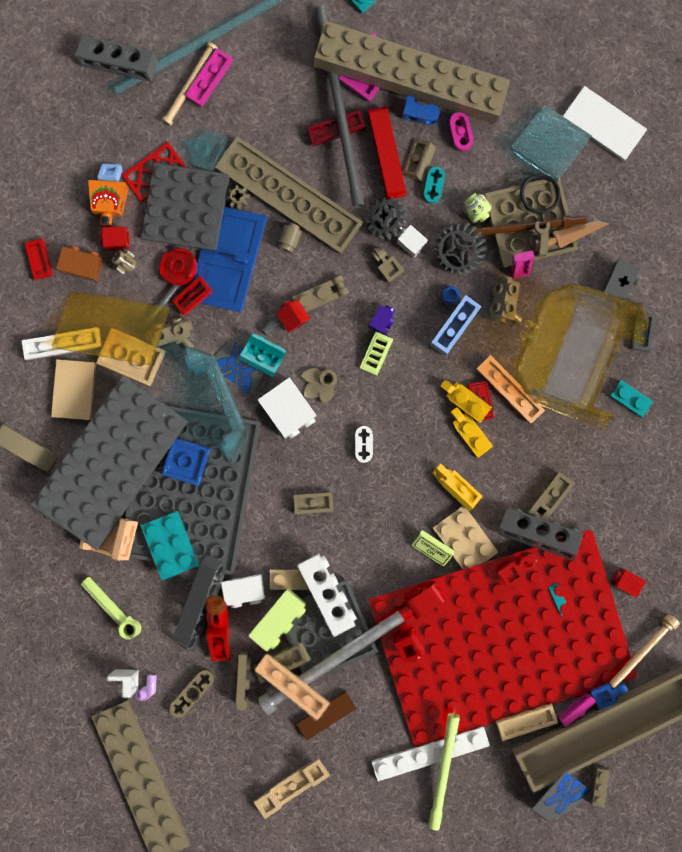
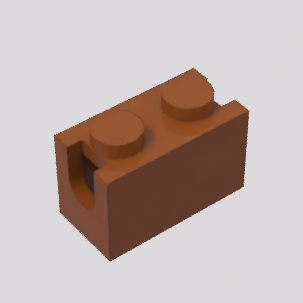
[56,246,104,282]

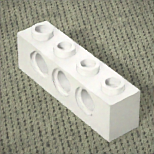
[298,553,357,636]

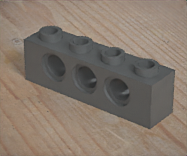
[75,35,159,82]
[499,507,583,561]

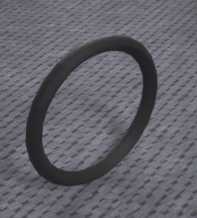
[520,174,561,214]

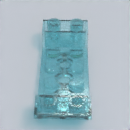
[184,346,247,463]

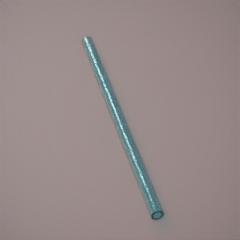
[113,0,285,95]

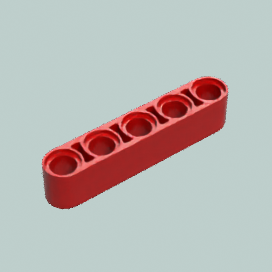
[368,106,407,200]

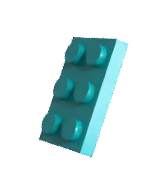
[141,511,199,580]

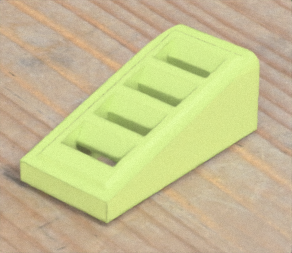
[360,332,393,376]

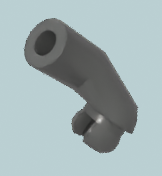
[261,317,286,336]

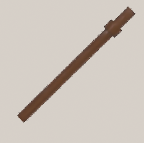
[474,216,587,236]

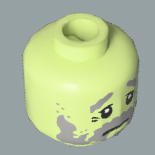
[463,193,492,223]

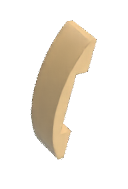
[254,758,330,819]

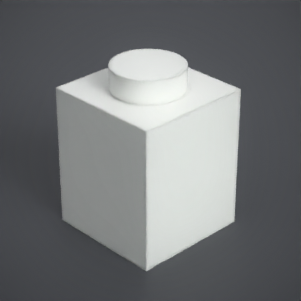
[397,225,428,258]

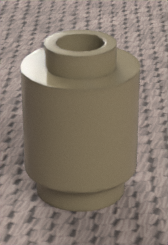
[278,223,302,253]

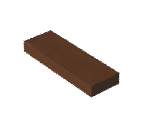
[296,691,356,740]

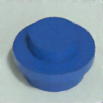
[441,286,460,305]

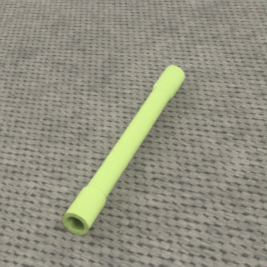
[428,713,460,830]

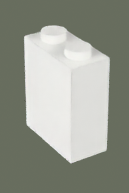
[258,377,317,439]

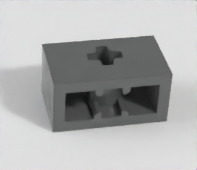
[599,258,640,306]

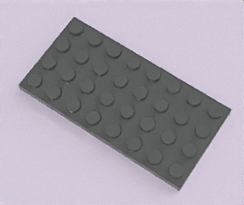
[31,376,189,550]

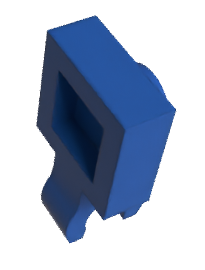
[590,681,628,710]

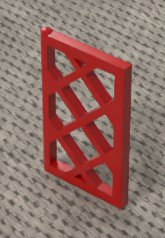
[122,142,188,203]

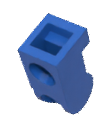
[402,95,439,125]

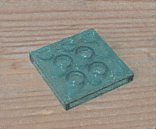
[510,105,592,182]

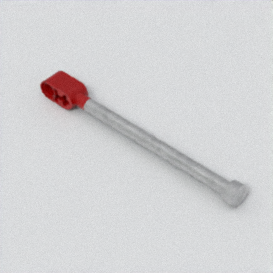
[258,581,447,715]

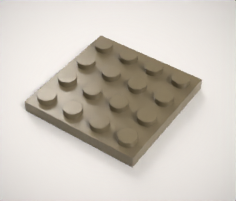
[484,176,578,269]

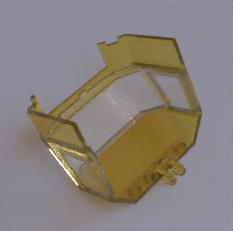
[514,283,649,430]

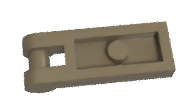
[293,275,349,312]
[526,472,575,521]
[236,652,252,711]

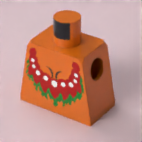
[88,180,129,227]

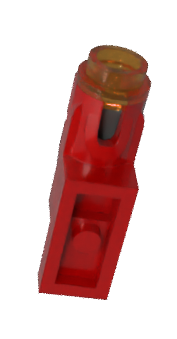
[206,596,232,661]

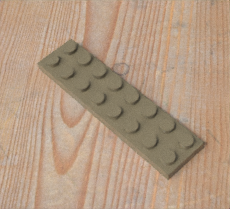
[215,136,363,254]
[91,699,190,852]

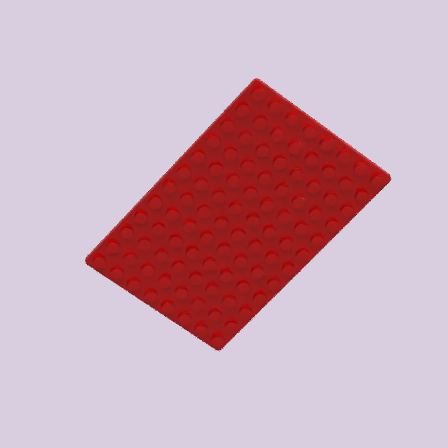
[369,530,637,747]

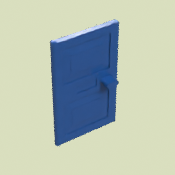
[187,207,267,313]

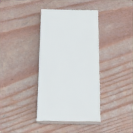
[562,86,647,162]

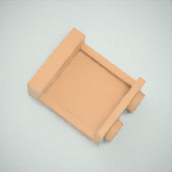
[79,517,138,560]

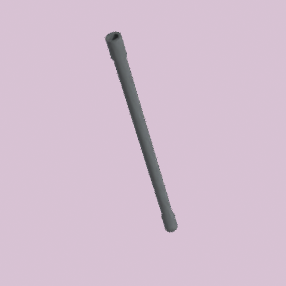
[315,6,364,208]

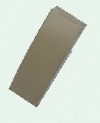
[0,424,58,472]

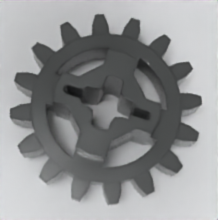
[366,198,408,240]

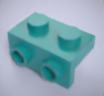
[239,333,286,377]

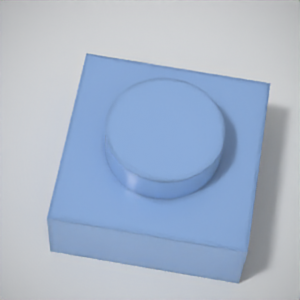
[98,164,122,182]

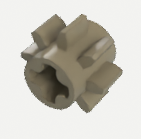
[226,185,251,210]
[112,249,136,274]

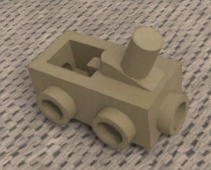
[489,276,522,324]
[145,317,194,351]

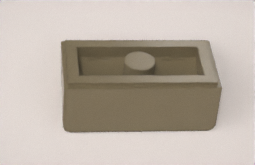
[402,139,436,182]

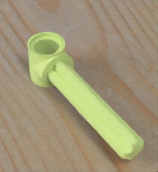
[81,577,141,639]

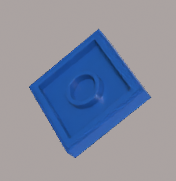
[161,439,211,486]

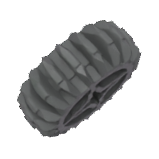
[434,222,487,275]

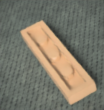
[476,355,545,424]
[255,654,330,720]

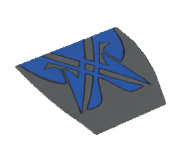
[209,334,264,395]
[532,772,591,821]

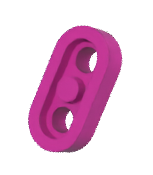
[449,112,473,152]

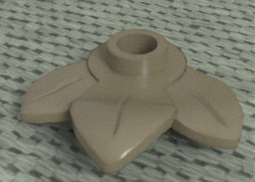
[301,368,337,404]

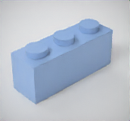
[430,295,481,356]

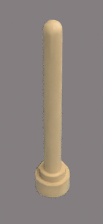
[609,613,680,688]

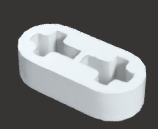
[355,426,373,463]

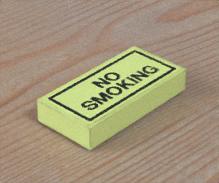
[411,530,455,567]

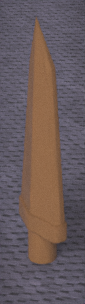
[548,221,610,249]

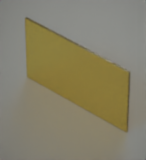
[51,292,170,365]

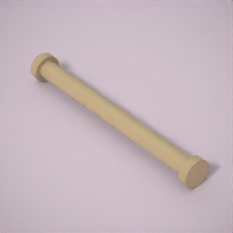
[161,42,217,126]

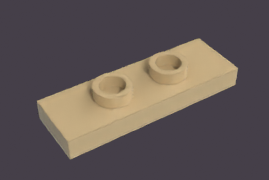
[495,703,558,741]

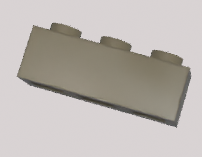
[590,766,609,808]

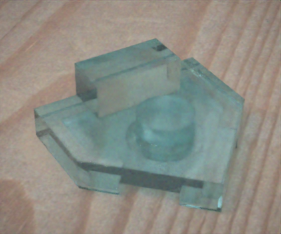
[185,130,228,172]

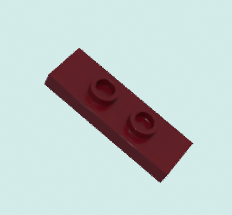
[306,109,366,147]

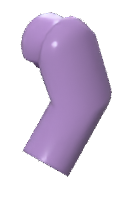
[135,674,157,701]

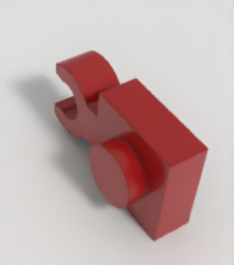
[496,555,535,589]

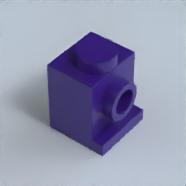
[369,305,396,336]

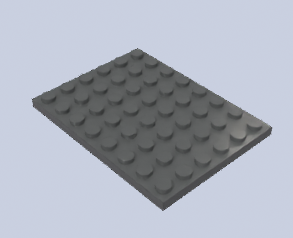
[125,406,261,575]

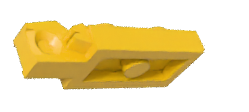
[441,380,492,423]
[450,407,493,458]
[432,464,482,511]

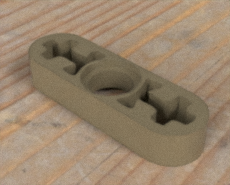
[170,669,214,718]

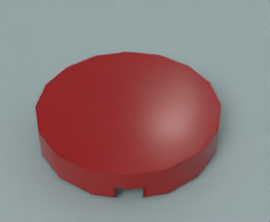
[159,248,198,286]

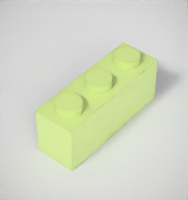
[249,588,306,651]

